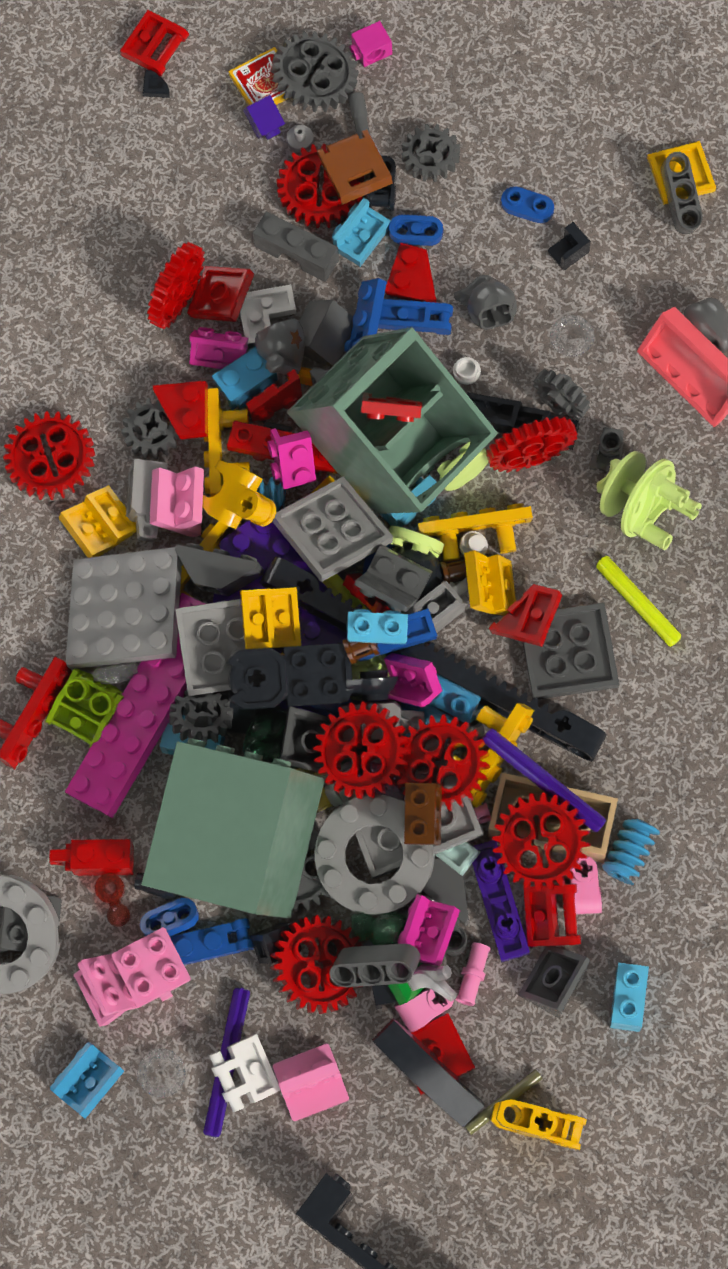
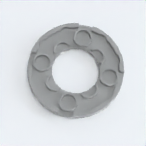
[315,795,435,915]
[0,874,60,994]

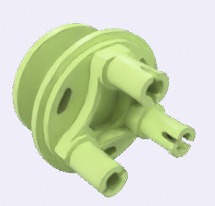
[596,451,702,550]

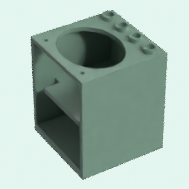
[287,327,498,514]
[141,738,325,919]

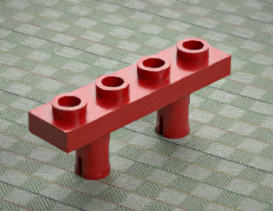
[227,420,338,474]
[0,657,72,770]

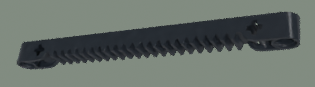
[260,557,607,762]

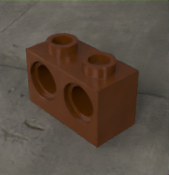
[404,783,442,845]

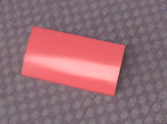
[637,307,728,427]

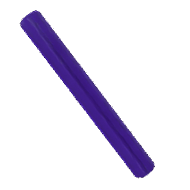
[483,728,606,832]
[203,988,250,1138]

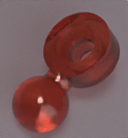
[95,873,130,927]

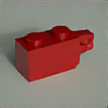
[49,839,134,876]

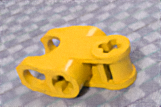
[202,460,276,529]
[490,1099,587,1150]

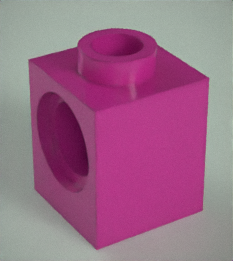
[349,21,392,67]

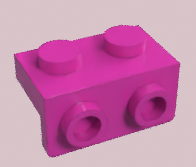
[189,327,249,369]
[267,428,316,490]
[384,652,442,707]
[398,894,460,966]

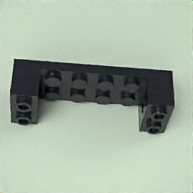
[296,1173,397,1269]

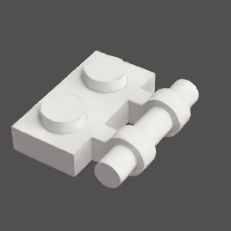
[209,1034,280,1112]

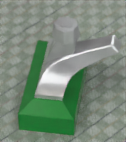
[388,962,457,1005]

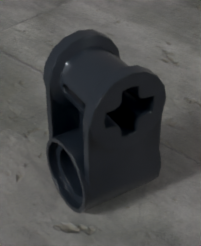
[367,155,397,211]

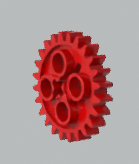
[277,143,365,229]
[147,241,205,329]
[3,411,96,500]
[486,416,578,473]
[313,701,411,799]
[395,714,490,811]
[492,793,591,891]
[270,915,363,1014]

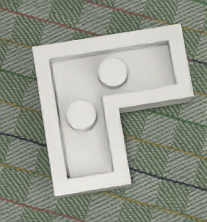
[240,284,296,348]

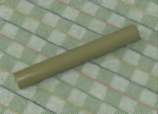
[464,1069,543,1135]

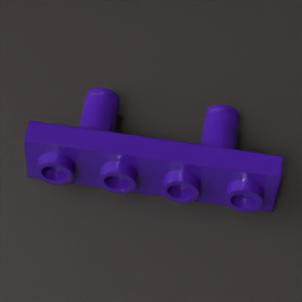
[472,840,530,963]

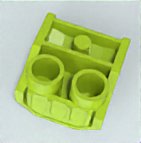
[45,669,124,747]

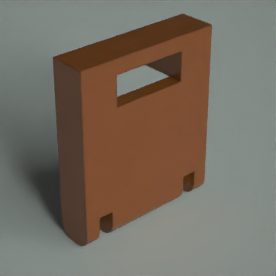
[317,129,393,205]

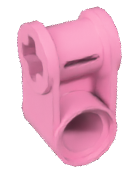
[570,857,602,915]
[394,988,454,1033]

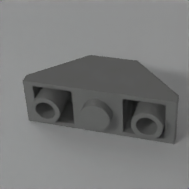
[175,543,264,597]
[396,859,470,927]

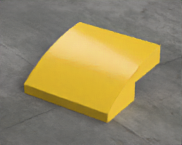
[59,485,137,558]
[464,550,516,616]
[240,587,301,649]

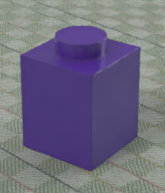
[243,95,285,140]

